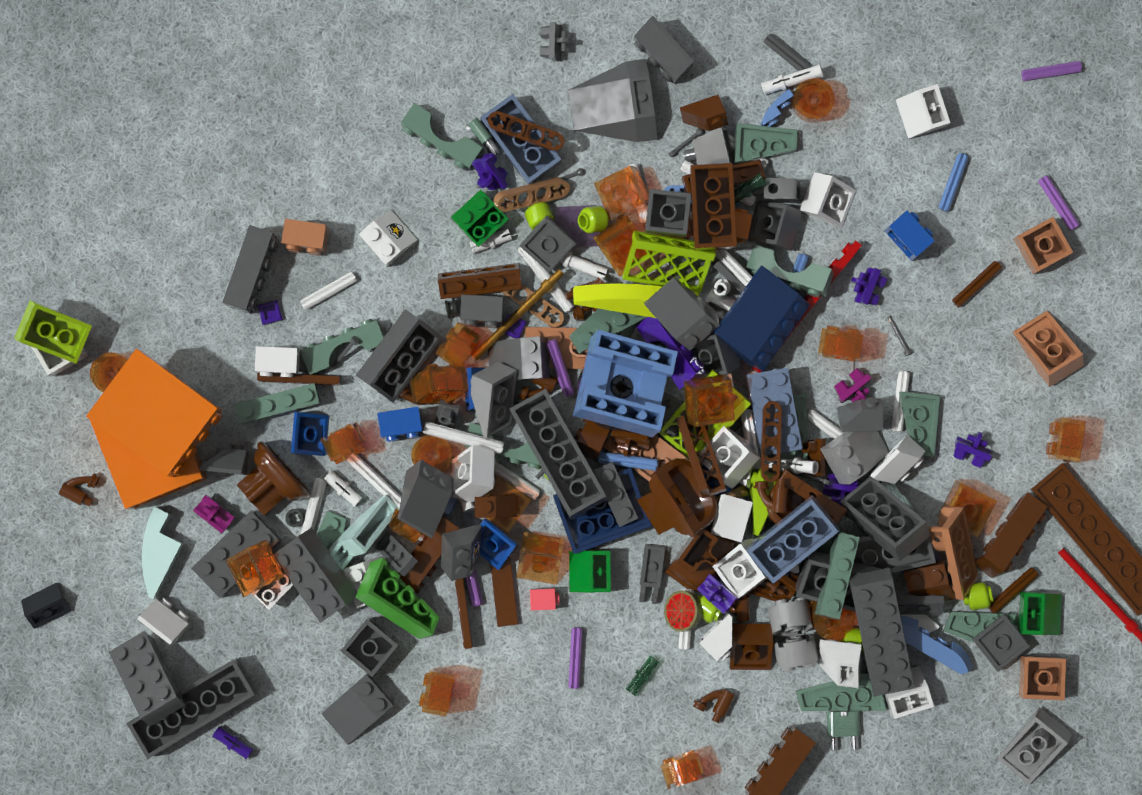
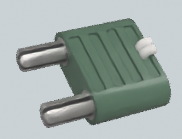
[466,118,500,156]
[827,711,861,751]

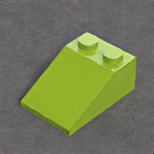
[14,300,92,364]
[749,469,777,536]

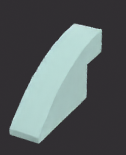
[328,495,399,570]
[142,507,184,599]

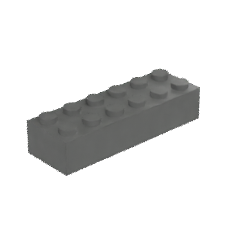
[510,389,607,520]
[849,568,915,697]
[126,658,258,759]

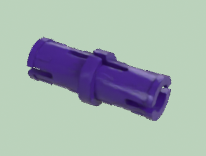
[212,726,253,760]

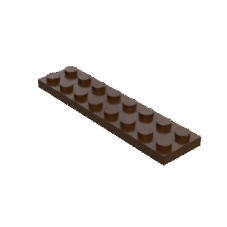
[1030,463,1142,616]

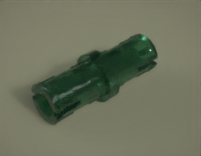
[734,173,767,204]
[625,655,660,696]

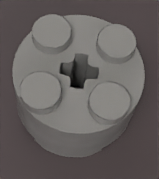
[768,598,813,637]
[773,633,818,672]

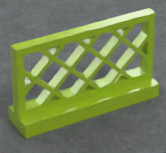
[622,231,716,293]
[658,369,751,458]

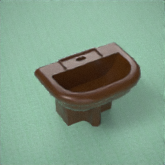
[237,441,311,516]
[637,458,718,537]
[767,469,847,525]
[664,520,738,592]

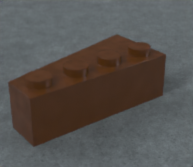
[975,492,1047,578]
[397,515,461,594]

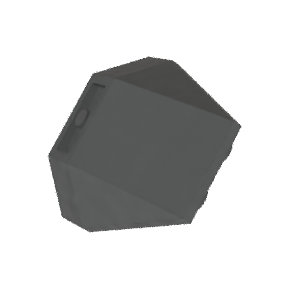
[568,59,657,142]

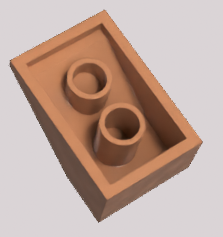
[1013,311,1084,387]

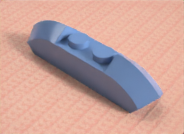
[900,615,973,674]

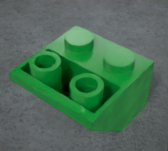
[451,189,509,247]
[569,551,611,593]
[1018,592,1062,635]

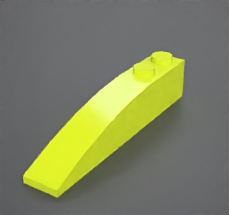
[573,284,699,318]

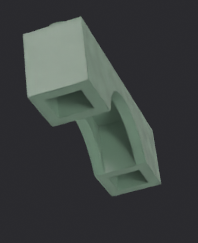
[401,103,483,170]
[746,245,834,298]
[301,319,384,375]
[234,383,321,425]
[464,423,540,469]
[815,532,860,619]

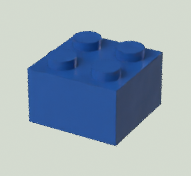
[884,210,935,261]
[377,406,424,442]

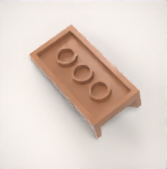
[525,327,588,369]
[603,431,690,482]
[928,506,979,600]

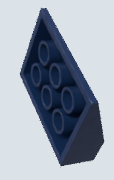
[714,265,810,371]
[553,467,651,554]

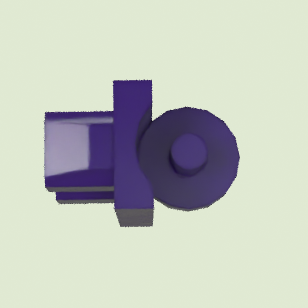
[472,153,508,190]
[851,268,887,305]
[954,431,992,468]
[822,474,859,506]
[697,573,738,614]

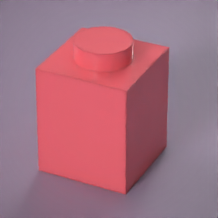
[530,588,560,610]

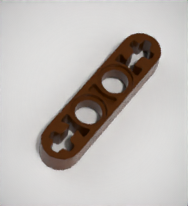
[488,111,564,152]
[760,401,782,483]

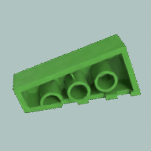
[355,558,440,639]

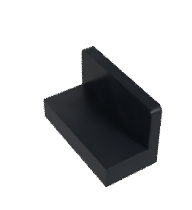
[21,583,71,629]

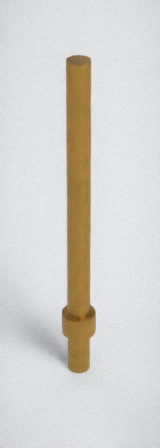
[471,269,564,361]

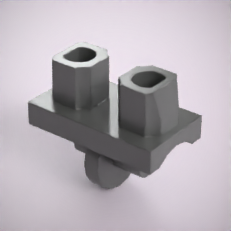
[540,22,573,62]
[434,400,460,429]

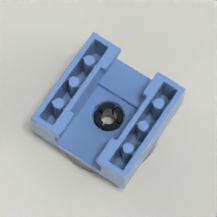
[573,330,678,437]

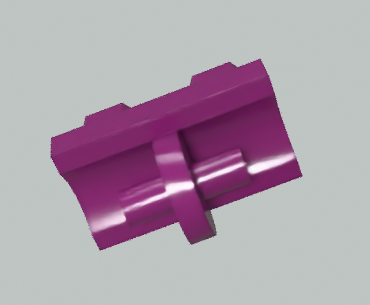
[834,368,871,403]
[193,495,235,534]

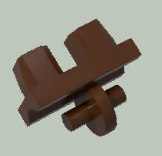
[611,431,651,457]
[801,439,827,476]
[764,574,798,600]

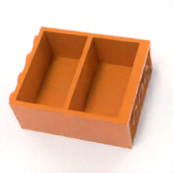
[86,348,223,477]
[89,419,208,510]

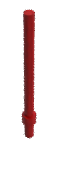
[1058,547,1142,643]

